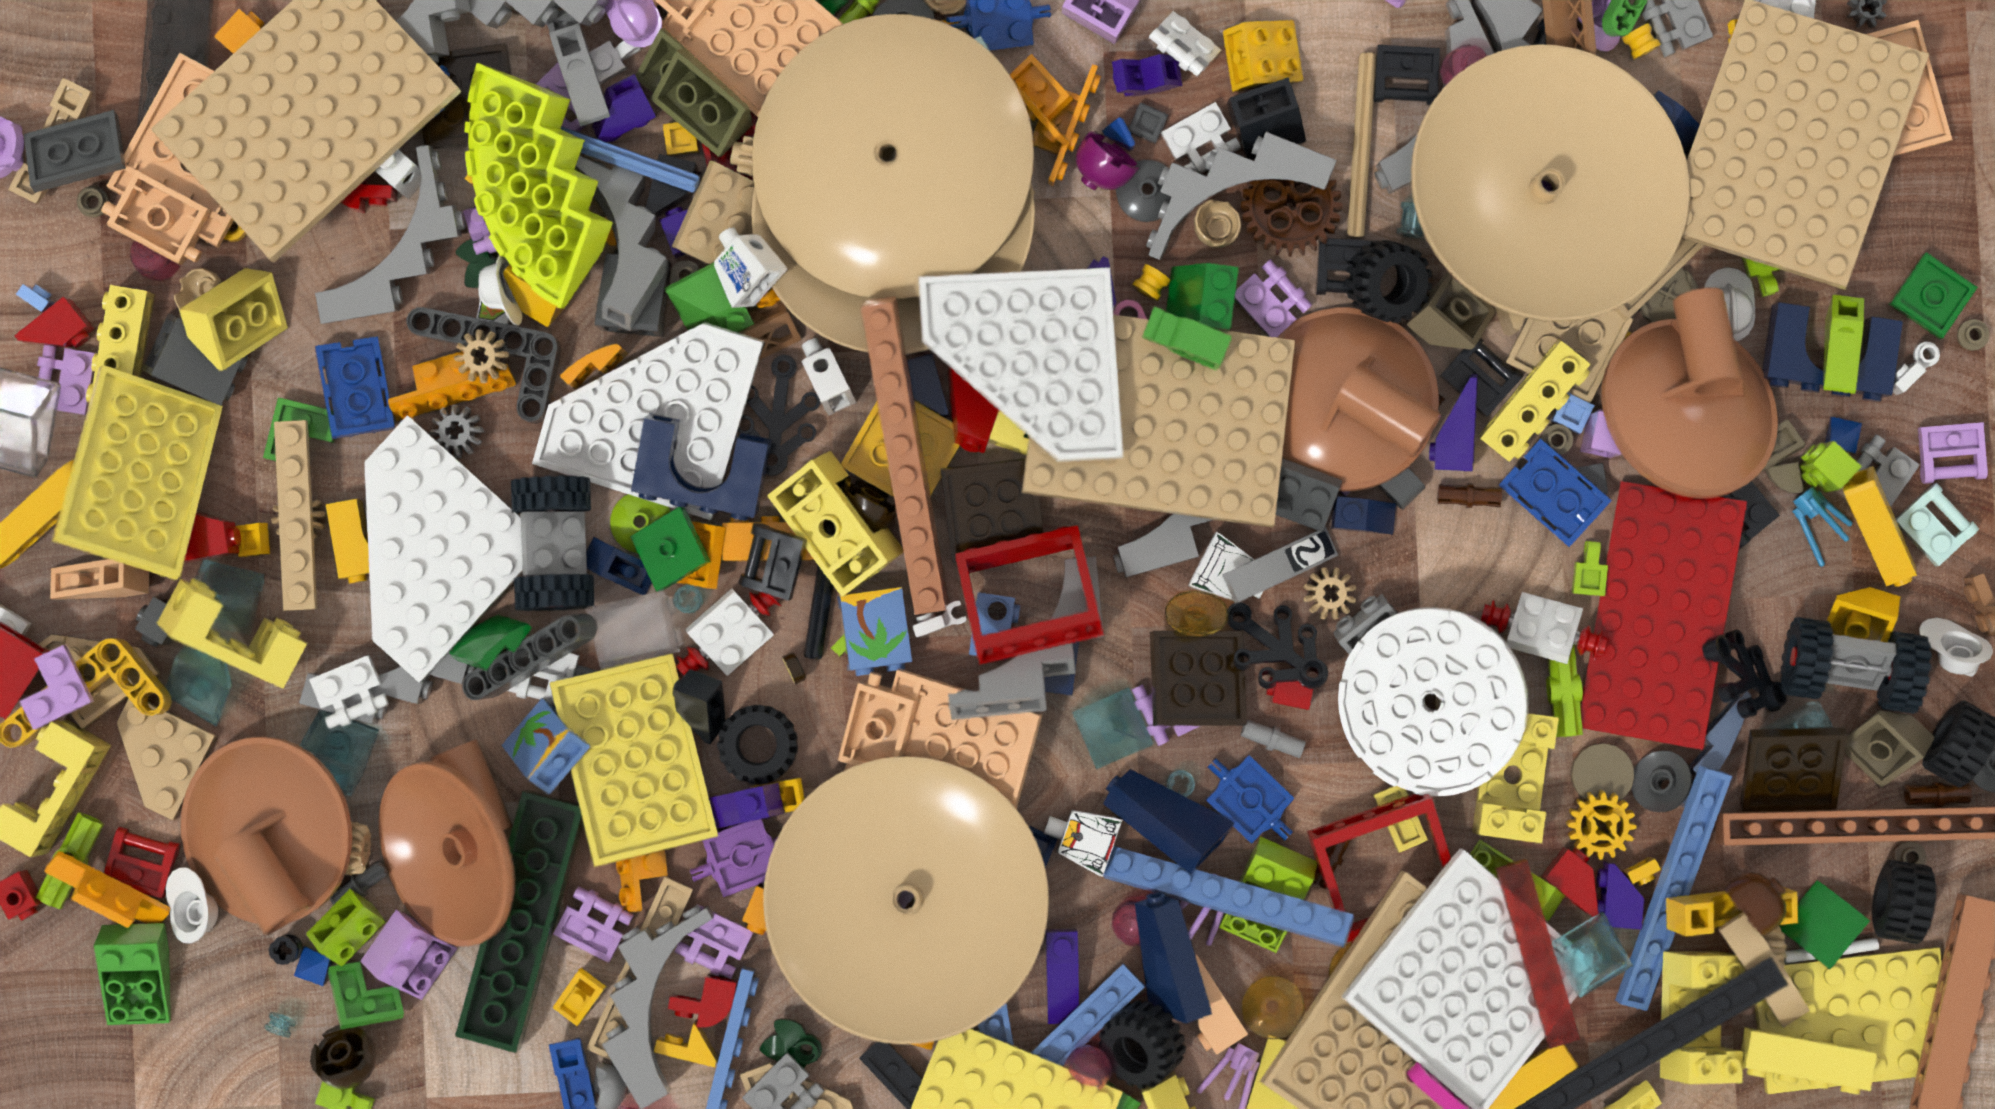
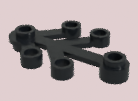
[738,355,821,476]
[1226,602,1328,689]
[1702,629,1787,718]

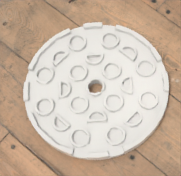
[1338,607,1528,796]

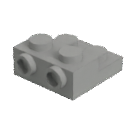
[1333,594,1398,655]

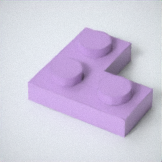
[20,645,94,730]

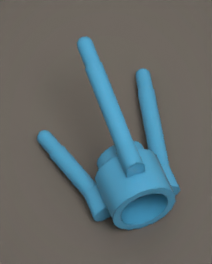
[1792,486,1853,567]

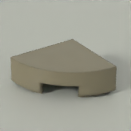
[1766,462,1804,494]

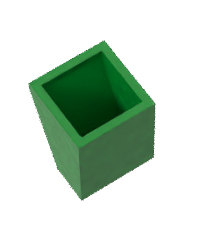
[1166,263,1239,332]

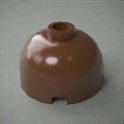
[1725,872,1786,937]

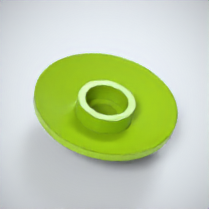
[610,494,671,553]

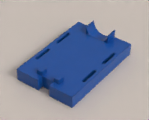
[315,336,395,439]
[1499,438,1612,547]

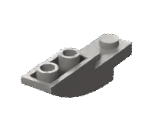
[548,10,610,127]

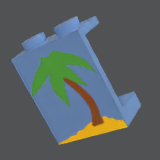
[837,587,912,676]
[501,698,591,794]

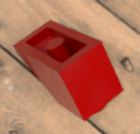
[14,297,95,348]
[1540,847,1598,918]

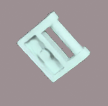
[1895,483,1980,567]

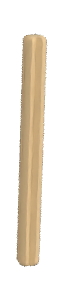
[1347,52,1377,238]

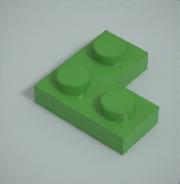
[263,397,334,461]
[328,961,404,1030]

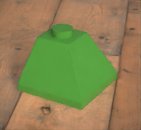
[664,262,754,332]

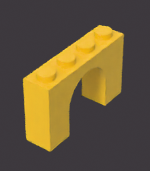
[325,499,369,584]

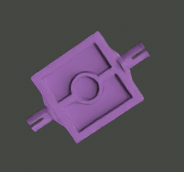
[690,819,778,897]

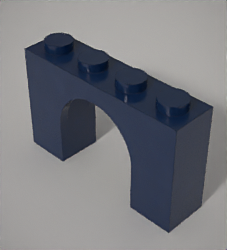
[1762,302,1903,402]
[631,413,772,520]

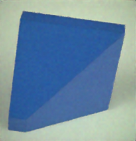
[1102,117,1135,152]
[1825,417,1862,454]
[294,946,333,986]

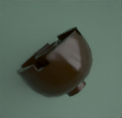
[840,478,897,534]
[310,1025,377,1089]

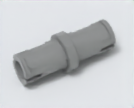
[1240,719,1306,758]

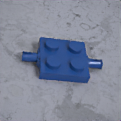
[946,0,1051,51]
[1206,755,1295,844]

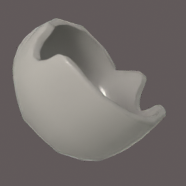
[593,1062,627,1109]

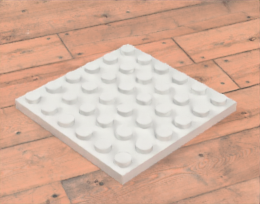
[1341,848,1598,1109]

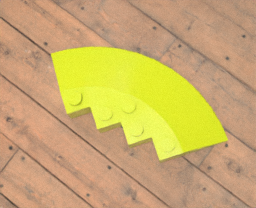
[464,63,613,309]

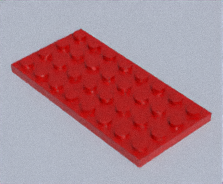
[1580,481,1747,750]

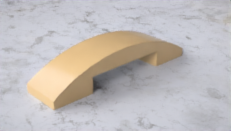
[8,78,93,204]
[1718,912,1810,1028]

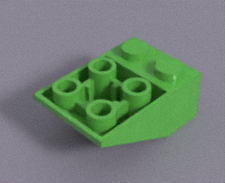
[94,923,171,1025]

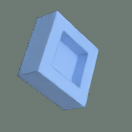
[16,284,54,312]
[1551,392,1595,434]

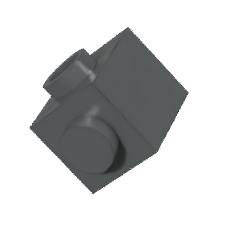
[135,596,173,647]

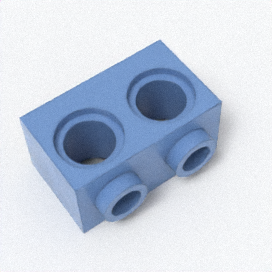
[969,592,1020,660]

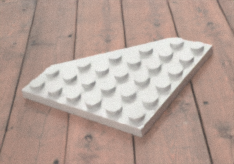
[919,268,1123,462]
[532,322,764,520]
[364,415,523,683]

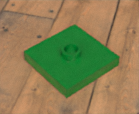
[1889,252,1978,339]
[630,507,711,592]

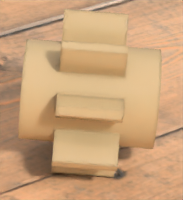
[730,136,754,176]

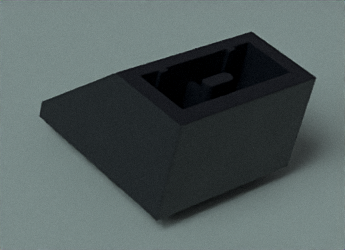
[1227,77,1306,160]

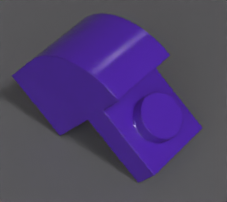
[1112,54,1183,97]

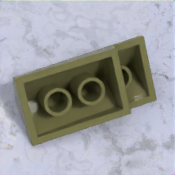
[635,28,753,157]

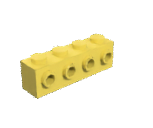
[86,285,155,407]
[1479,338,1591,462]
[1741,1027,1877,1095]

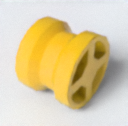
[1622,23,1661,60]
[1132,264,1171,302]

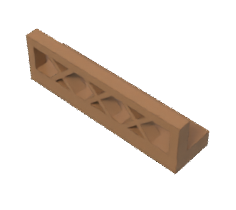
[1542,0,1597,56]
[738,300,802,360]

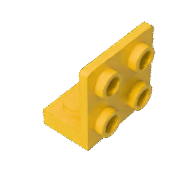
[1223,20,1303,92]

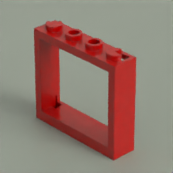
[955,525,1104,664]
[1307,794,1451,943]

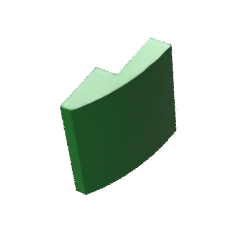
[448,615,532,671]
[1779,880,1870,969]

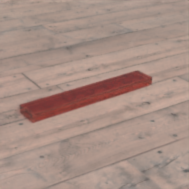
[1495,859,1580,1049]

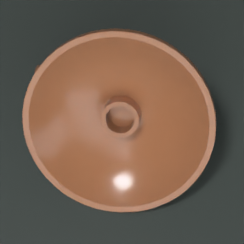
[1602,288,1778,498]
[1277,307,1442,491]
[181,737,352,935]
[379,739,514,947]

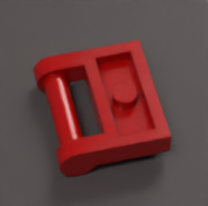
[104,827,180,899]

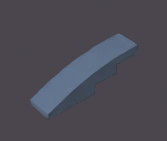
[1681,691,1751,808]

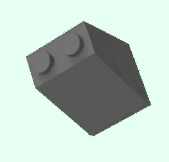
[594,249,671,337]
[142,313,248,406]

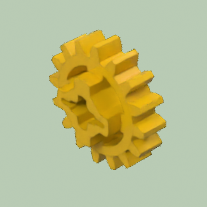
[1566,790,1637,860]

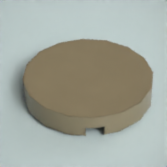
[1570,743,1635,806]

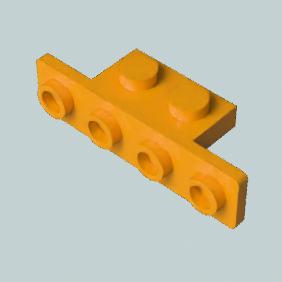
[1010,53,1073,146]
[1033,64,1101,186]
[388,351,516,421]
[616,850,668,912]
[44,851,171,928]

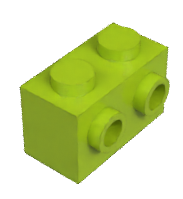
[1799,441,1862,493]
[306,889,386,967]

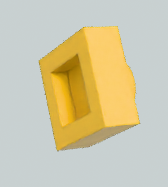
[663,122,699,156]
[236,523,270,557]
[1622,857,1661,886]

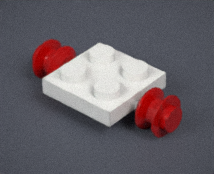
[676,588,782,676]
[1481,592,1608,664]

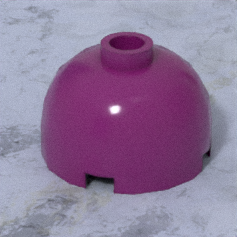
[1076,131,1139,190]

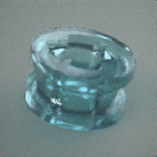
[674,585,703,614]
[1166,770,1195,797]
[264,1012,296,1038]

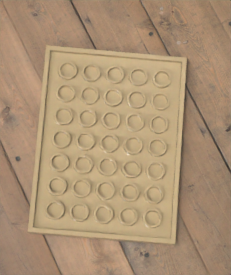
[151,0,462,263]
[1681,0,1929,290]
[1022,315,1295,527]
[1260,870,1443,1109]

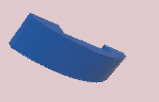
[549,1038,598,1109]

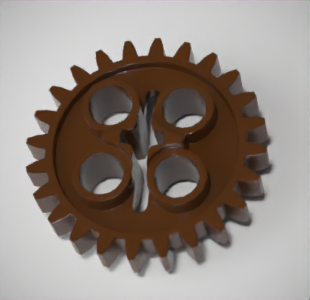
[1241,179,1342,257]

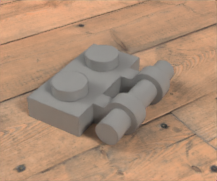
[1642,0,1713,58]
[1842,435,1920,507]
[742,1052,825,1109]

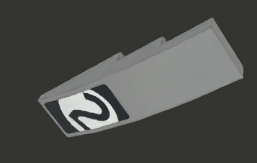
[1222,527,1338,603]

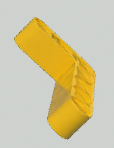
[0,459,74,569]
[0,638,172,747]

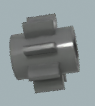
[1846,0,1887,29]

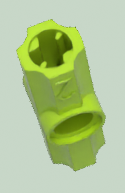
[1546,644,1583,737]
[36,812,104,909]

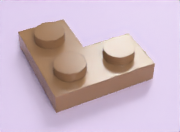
[1963,573,1995,636]

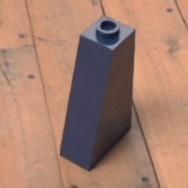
[1103,769,1235,874]
[1134,892,1212,1024]

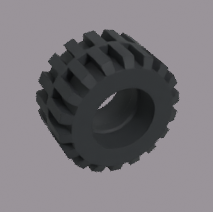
[1345,240,1433,323]
[1923,700,1995,787]
[717,705,798,784]
[1872,860,1936,944]
[1098,1000,1186,1089]

